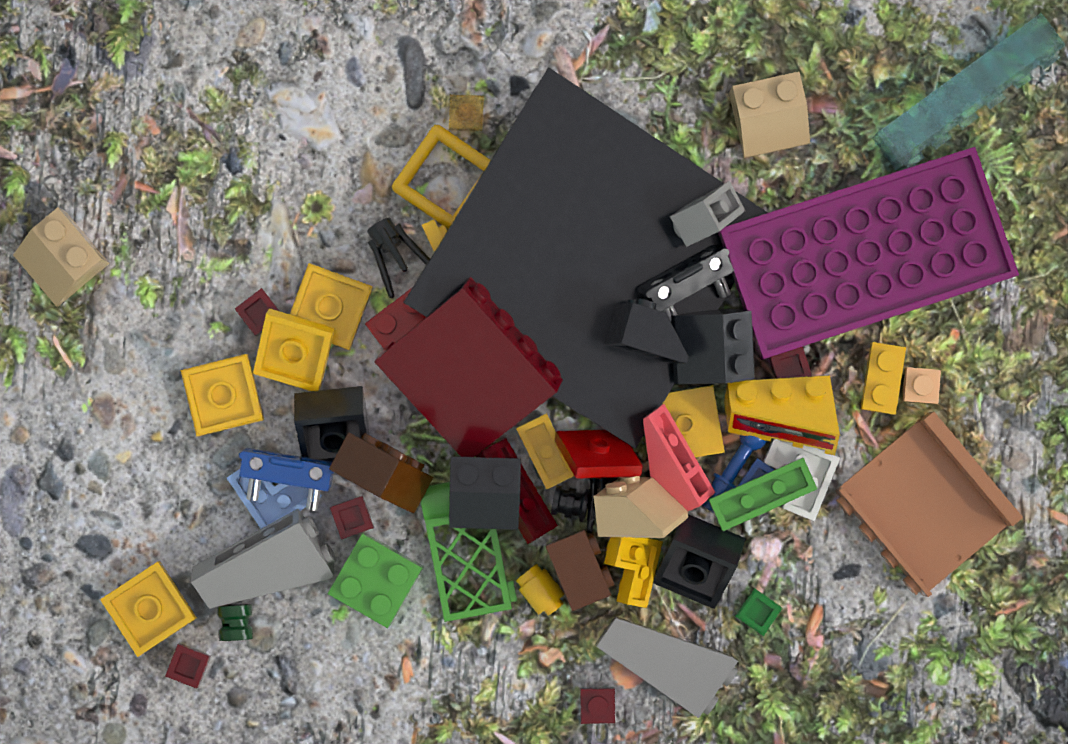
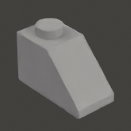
[670,181,746,247]

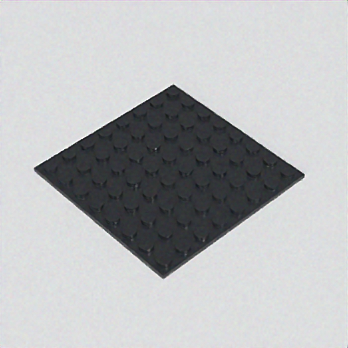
[403,67,768,449]

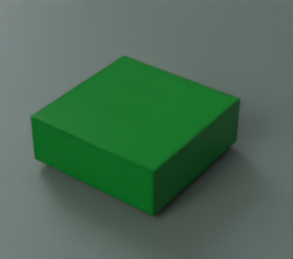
[734,588,783,636]

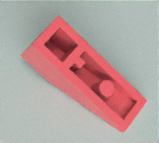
[643,404,715,511]

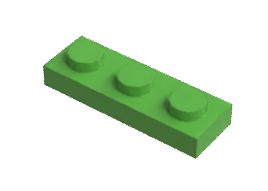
[708,458,817,531]

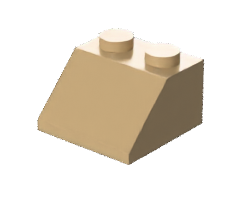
[729,72,810,158]
[13,207,110,307]
[594,476,688,538]

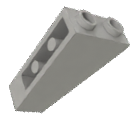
[191,508,337,609]
[595,616,738,718]

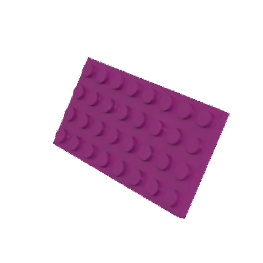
[718,147,1019,360]

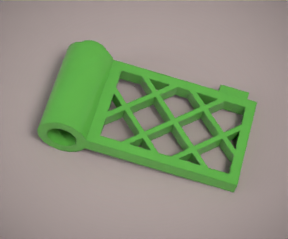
[421,482,517,622]

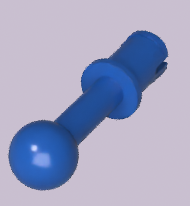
[701,435,766,513]

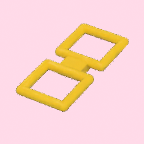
[392,125,490,229]

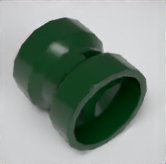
[217,604,253,641]

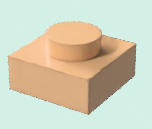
[902,367,941,404]

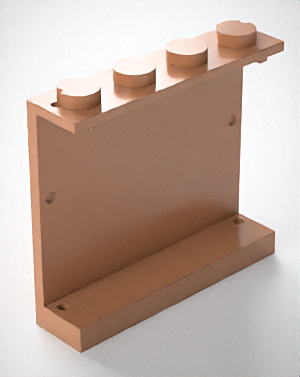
[835,411,1023,597]

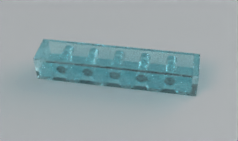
[872,13,1066,170]

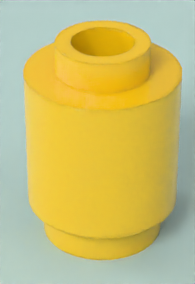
[515,564,565,616]

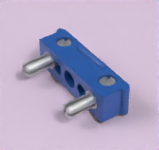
[239,448,334,511]

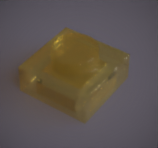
[449,94,484,132]

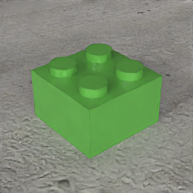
[328,533,424,628]

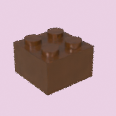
[329,433,434,514]
[545,529,614,611]

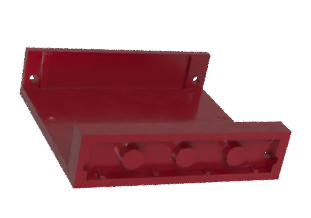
[374,277,563,457]

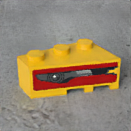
[724,375,840,456]

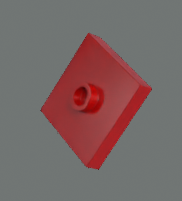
[554,430,643,479]

